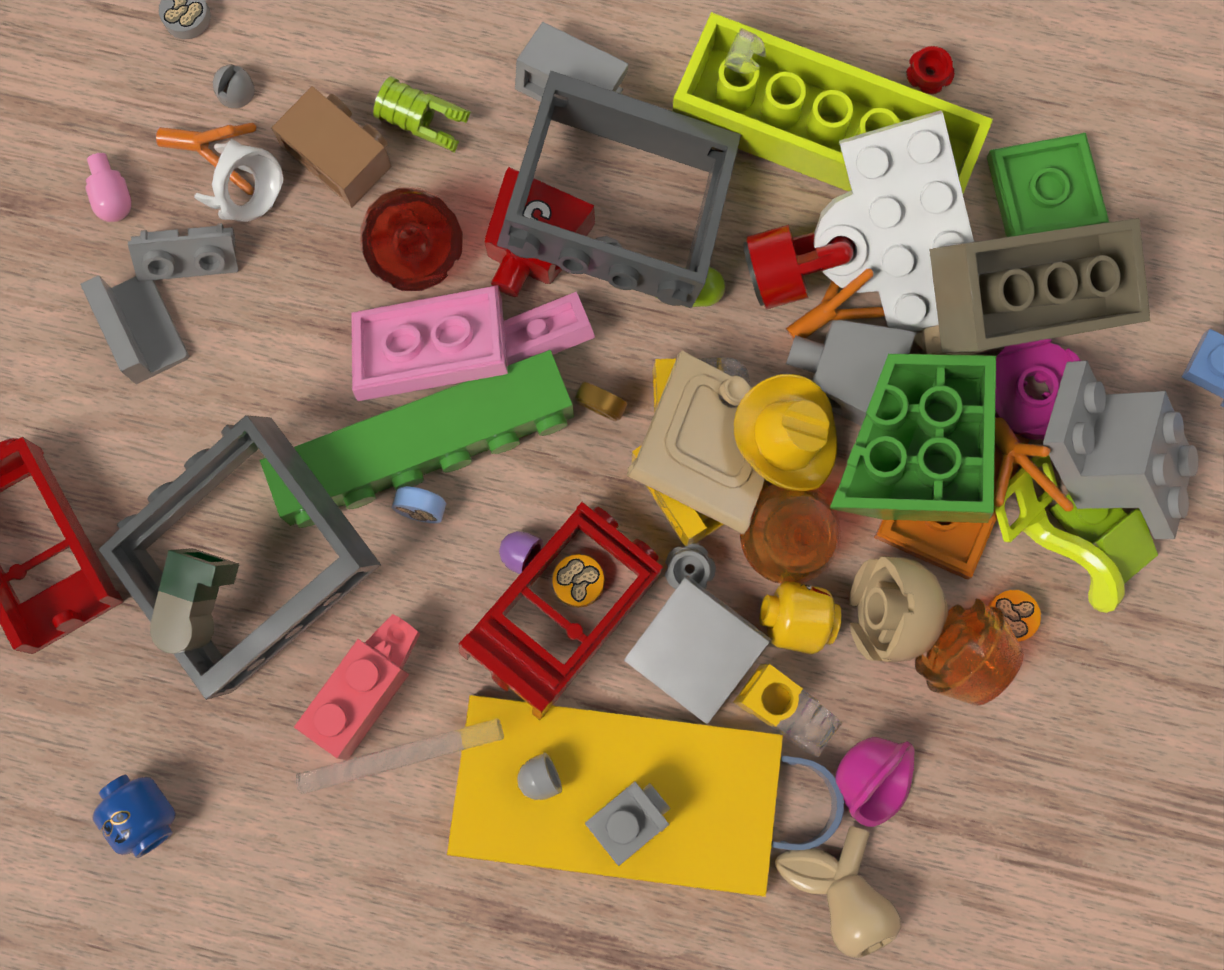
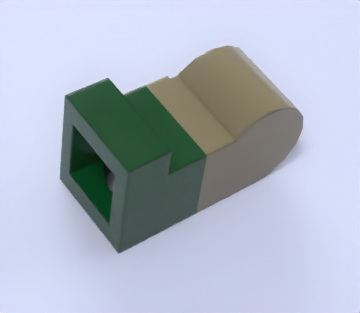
[150,548,239,654]

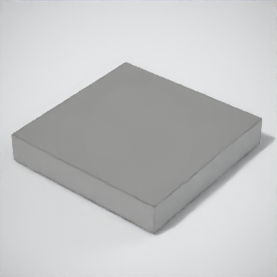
[624,576,771,724]

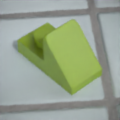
[1049,493,1158,584]

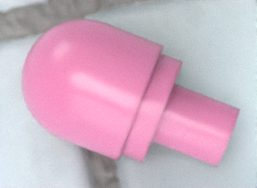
[85,153,131,222]

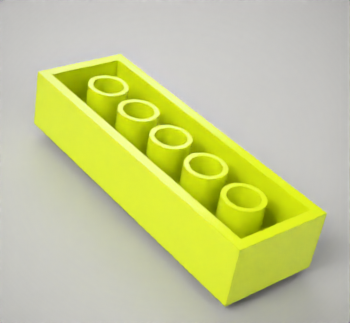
[673,12,993,194]

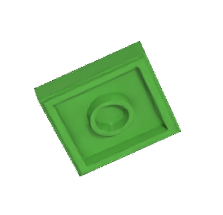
[987,133,1109,237]

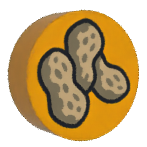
[552,554,604,608]
[985,590,1041,643]

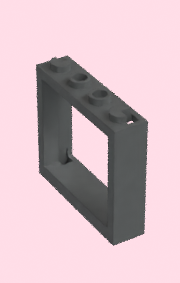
[497,70,741,308]
[99,415,381,700]

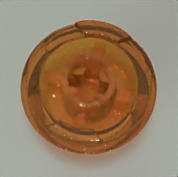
[740,484,841,584]
[915,598,1024,706]

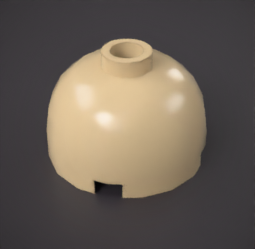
[849,556,948,662]

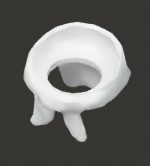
[194,139,283,222]

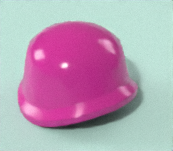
[836,737,915,827]

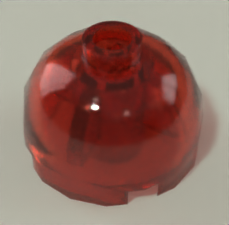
[360,187,463,291]

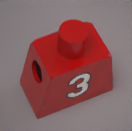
[484,167,595,297]

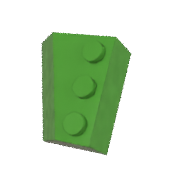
[830,354,996,523]

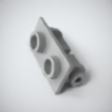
[128,223,238,282]

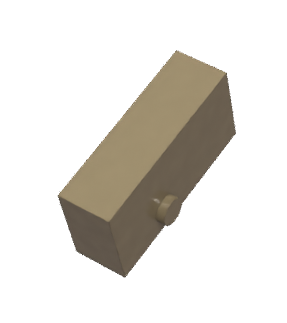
[929,218,1151,353]

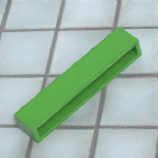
[260,350,574,528]

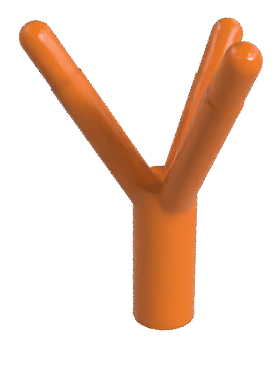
[156,123,257,195]
[786,268,885,340]
[994,418,1074,512]

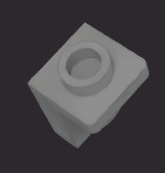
[585,782,670,866]

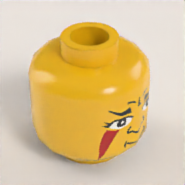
[759,581,841,654]

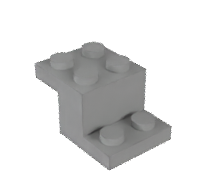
[1043,361,1198,539]

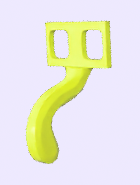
[994,455,1125,613]

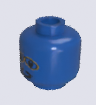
[92,774,176,858]

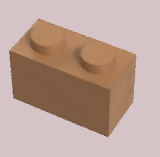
[271,86,392,208]

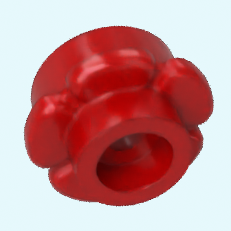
[906,46,955,94]

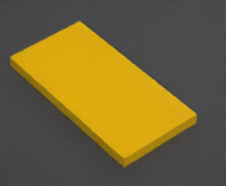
[447,695,783,897]

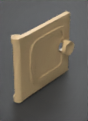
[627,351,765,534]

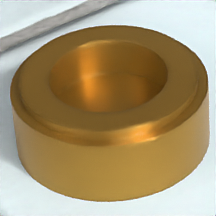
[575,382,628,421]

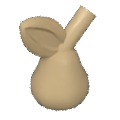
[775,826,901,958]

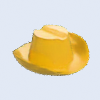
[734,374,837,491]

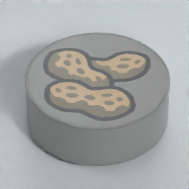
[159,0,211,39]

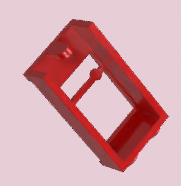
[0,436,124,654]
[458,502,663,720]

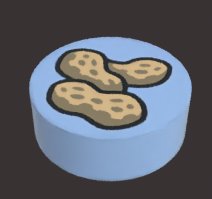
[392,486,446,523]

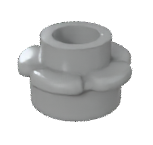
[665,543,716,589]

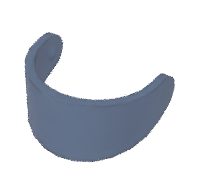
[771,756,844,850]

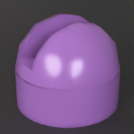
[499,531,543,574]

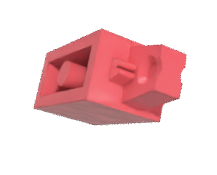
[294,614,420,760]

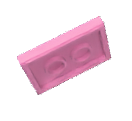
[351,285,508,401]

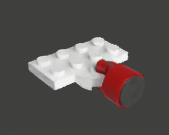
[743,110,974,332]

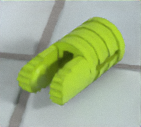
[373,76,471,153]

